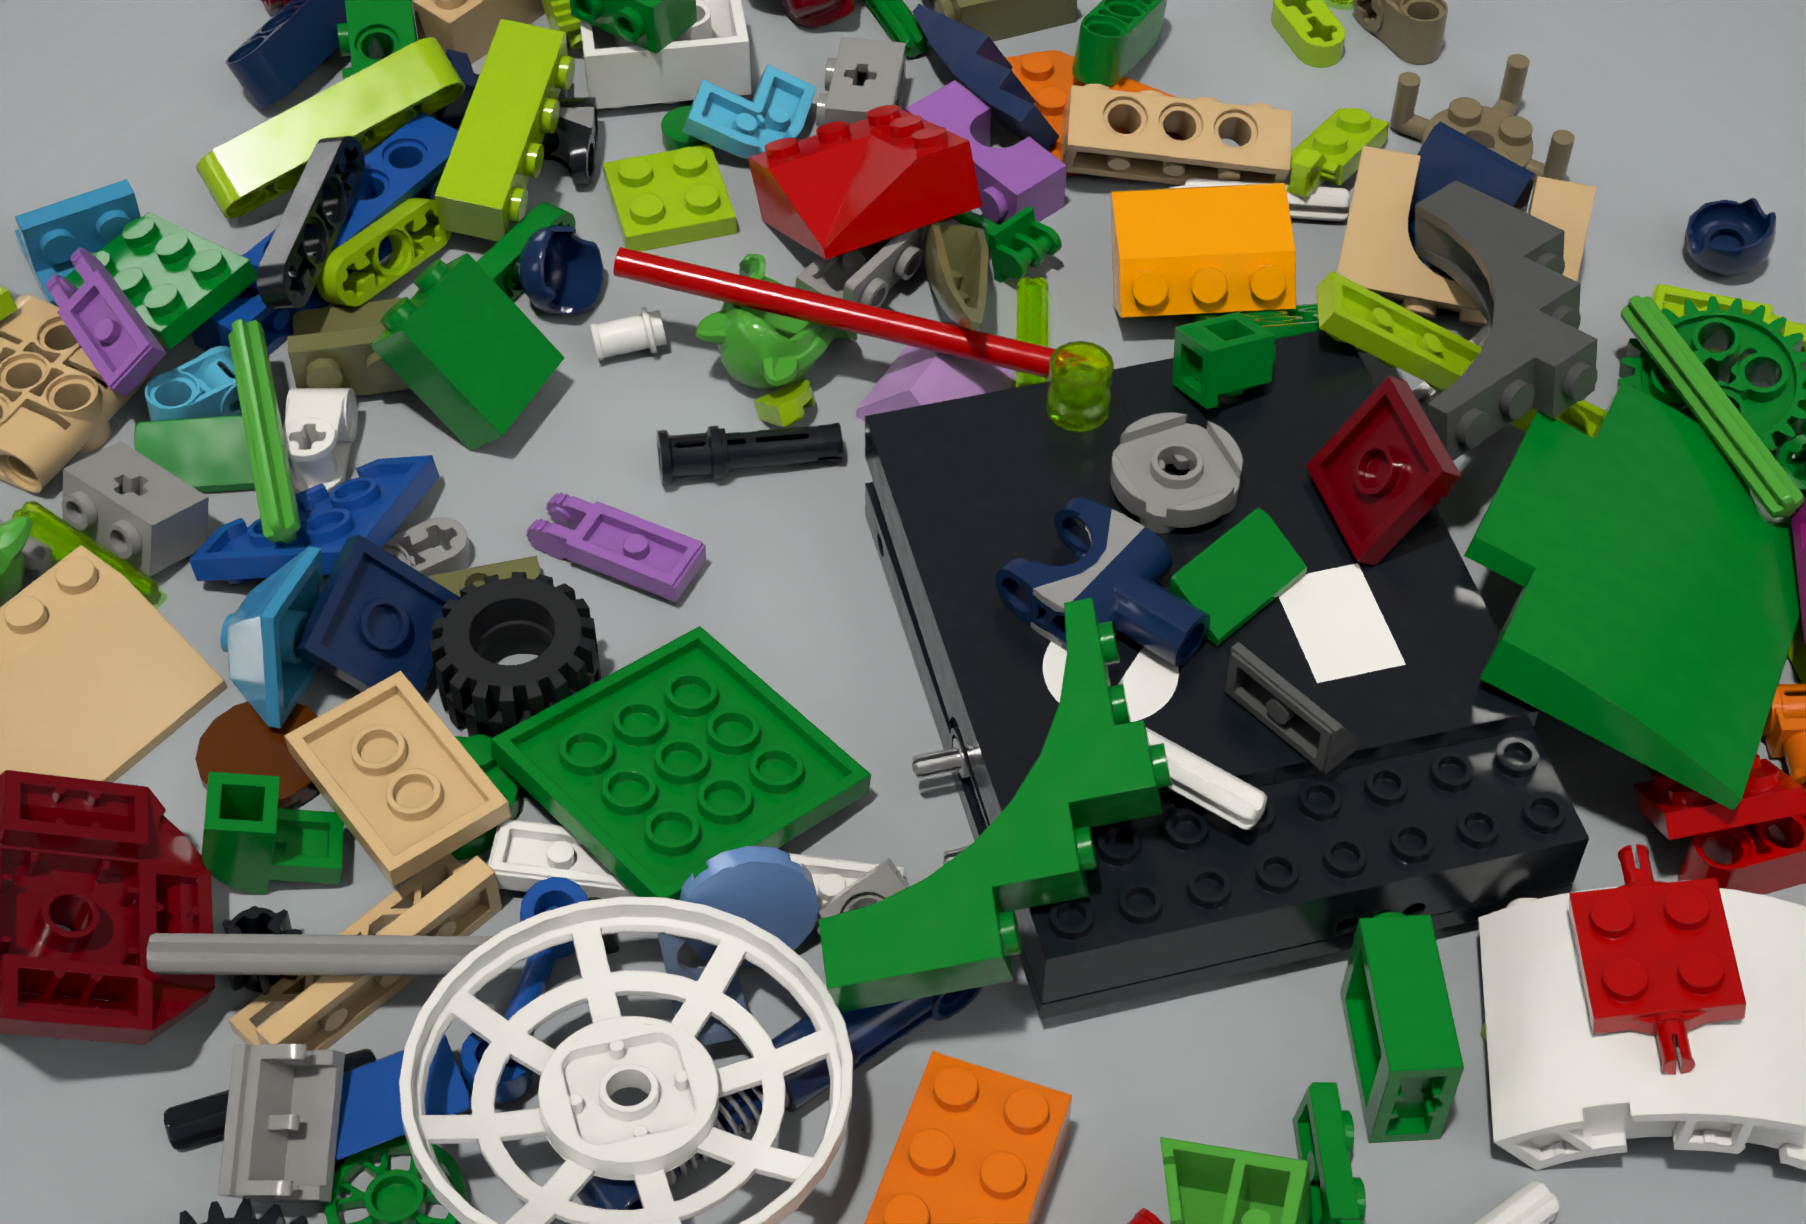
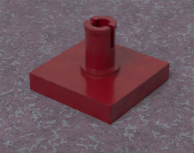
[1306,376,1462,566]

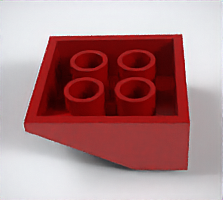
[748,105,982,260]

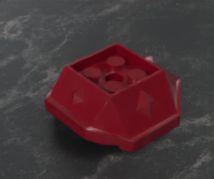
[0,770,215,1045]

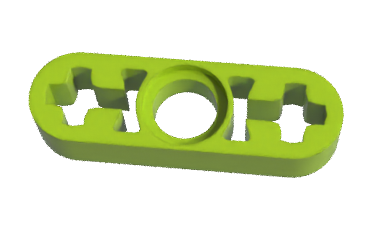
[316,198,452,307]

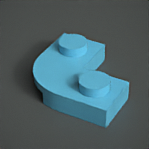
[682,64,817,159]

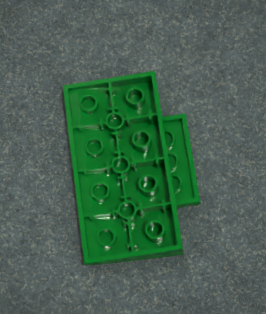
[1464,381,1801,811]

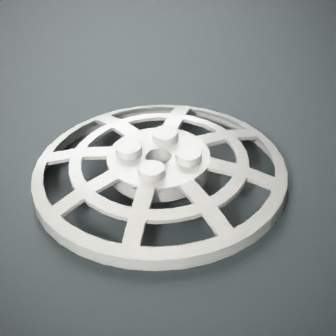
[399,896,853,1224]

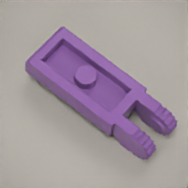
[45,248,167,397]
[526,492,706,602]

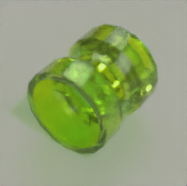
[1046,341,1114,432]

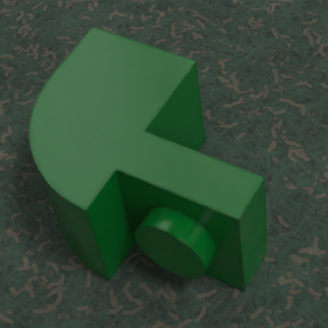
[202,771,344,895]

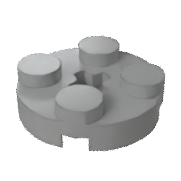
[1110,412,1243,534]

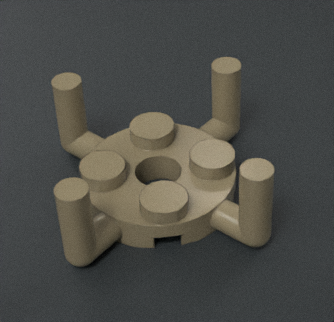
[1390,54,1575,184]

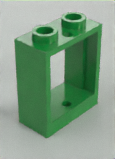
[1340,912,1464,1143]

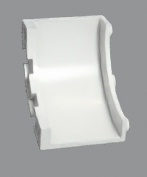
[1478,880,1806,1170]

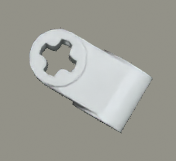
[283,388,358,494]

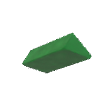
[134,415,255,493]
[1169,507,1307,646]

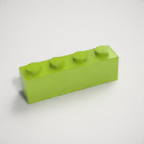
[435,18,575,242]

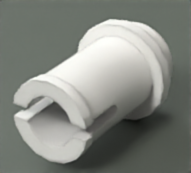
[590,307,667,361]

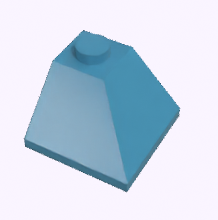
[220,546,324,728]

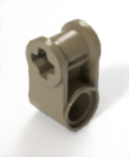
[1353,0,1448,64]

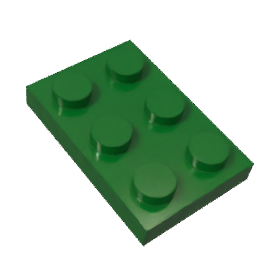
[64,212,257,350]

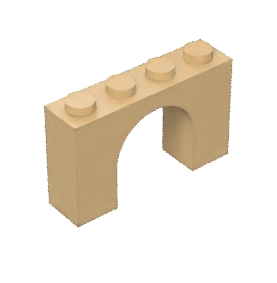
[1337,146,1597,327]

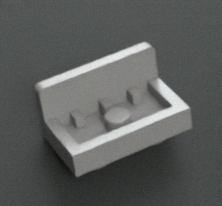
[795,227,924,307]

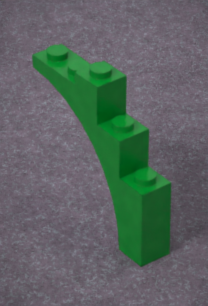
[819,597,1172,1012]

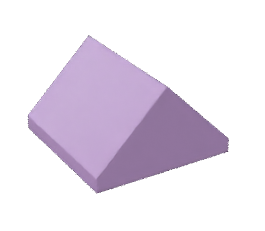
[856,320,1018,421]

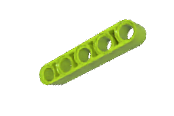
[196,37,465,218]

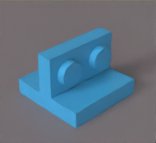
[15,179,141,307]

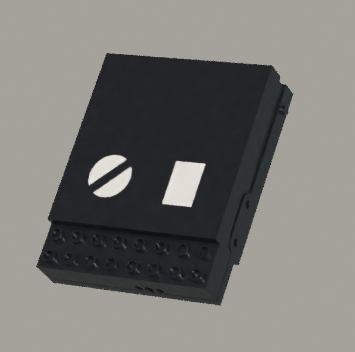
[865,330,1589,1020]

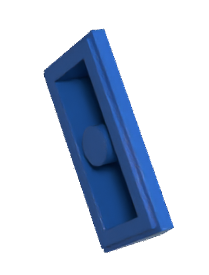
[335,1034,471,1161]

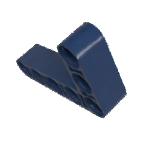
[225,0,347,109]

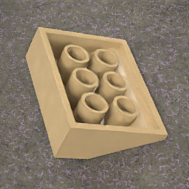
[0,545,227,782]

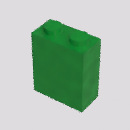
[370,253,565,451]

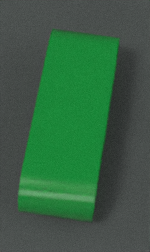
[1072,0,1167,86]

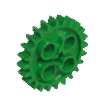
[1617,296,1806,457]

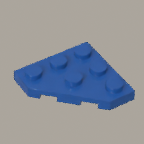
[189,455,439,584]

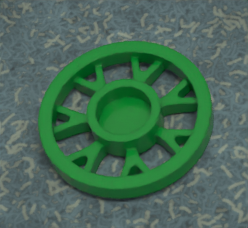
[325,1137,466,1224]

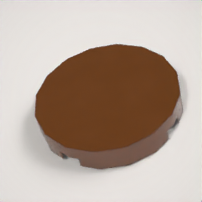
[195,702,319,809]

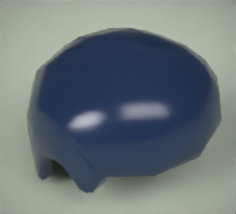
[1685,198,1776,277]
[519,225,604,315]

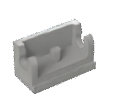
[218,1044,345,1203]

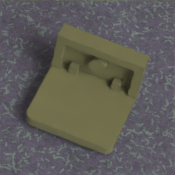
[287,298,410,396]

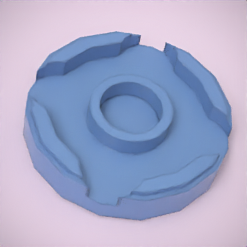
[679,846,820,967]

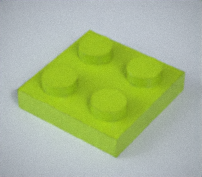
[603,144,737,251]

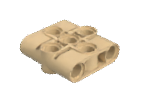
[0,294,156,493]

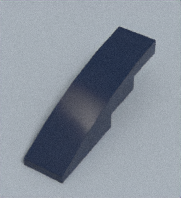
[913,4,1059,151]

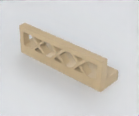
[229,853,502,1051]

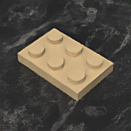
[284,670,511,887]

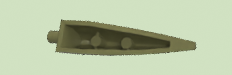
[923,219,989,330]

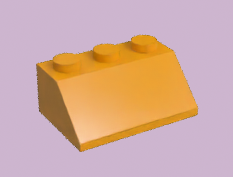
[1110,183,1296,318]

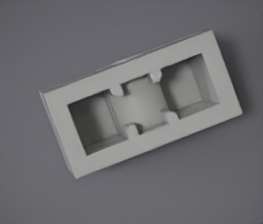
[816,37,906,127]
[62,441,209,576]

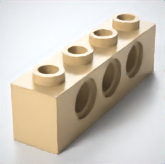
[1060,84,1292,185]

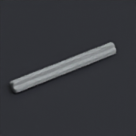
[146,933,510,977]

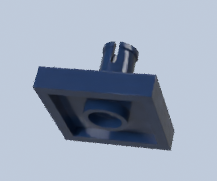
[293,535,461,694]

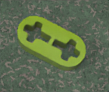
[1271,0,1346,68]

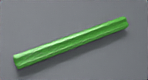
[1621,295,1804,519]
[228,318,301,545]

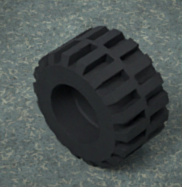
[430,572,601,738]

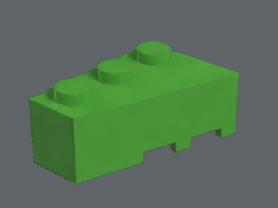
[1160,1137,1312,1224]

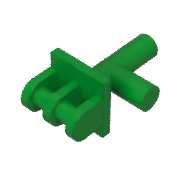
[948,206,1062,283]

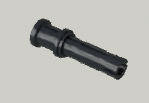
[657,423,843,485]

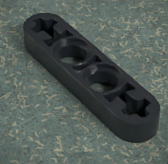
[257,136,365,310]

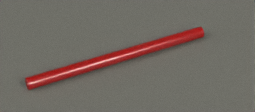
[613,247,1088,380]

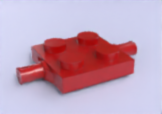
[1569,844,1746,1075]

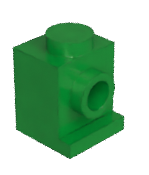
[1172,312,1276,409]

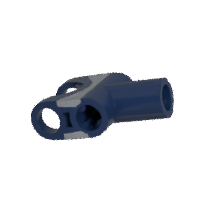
[995,498,1210,666]

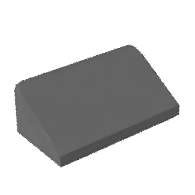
[1224,642,1359,774]

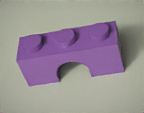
[905,80,1067,225]

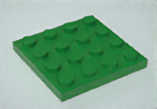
[491,626,871,900]

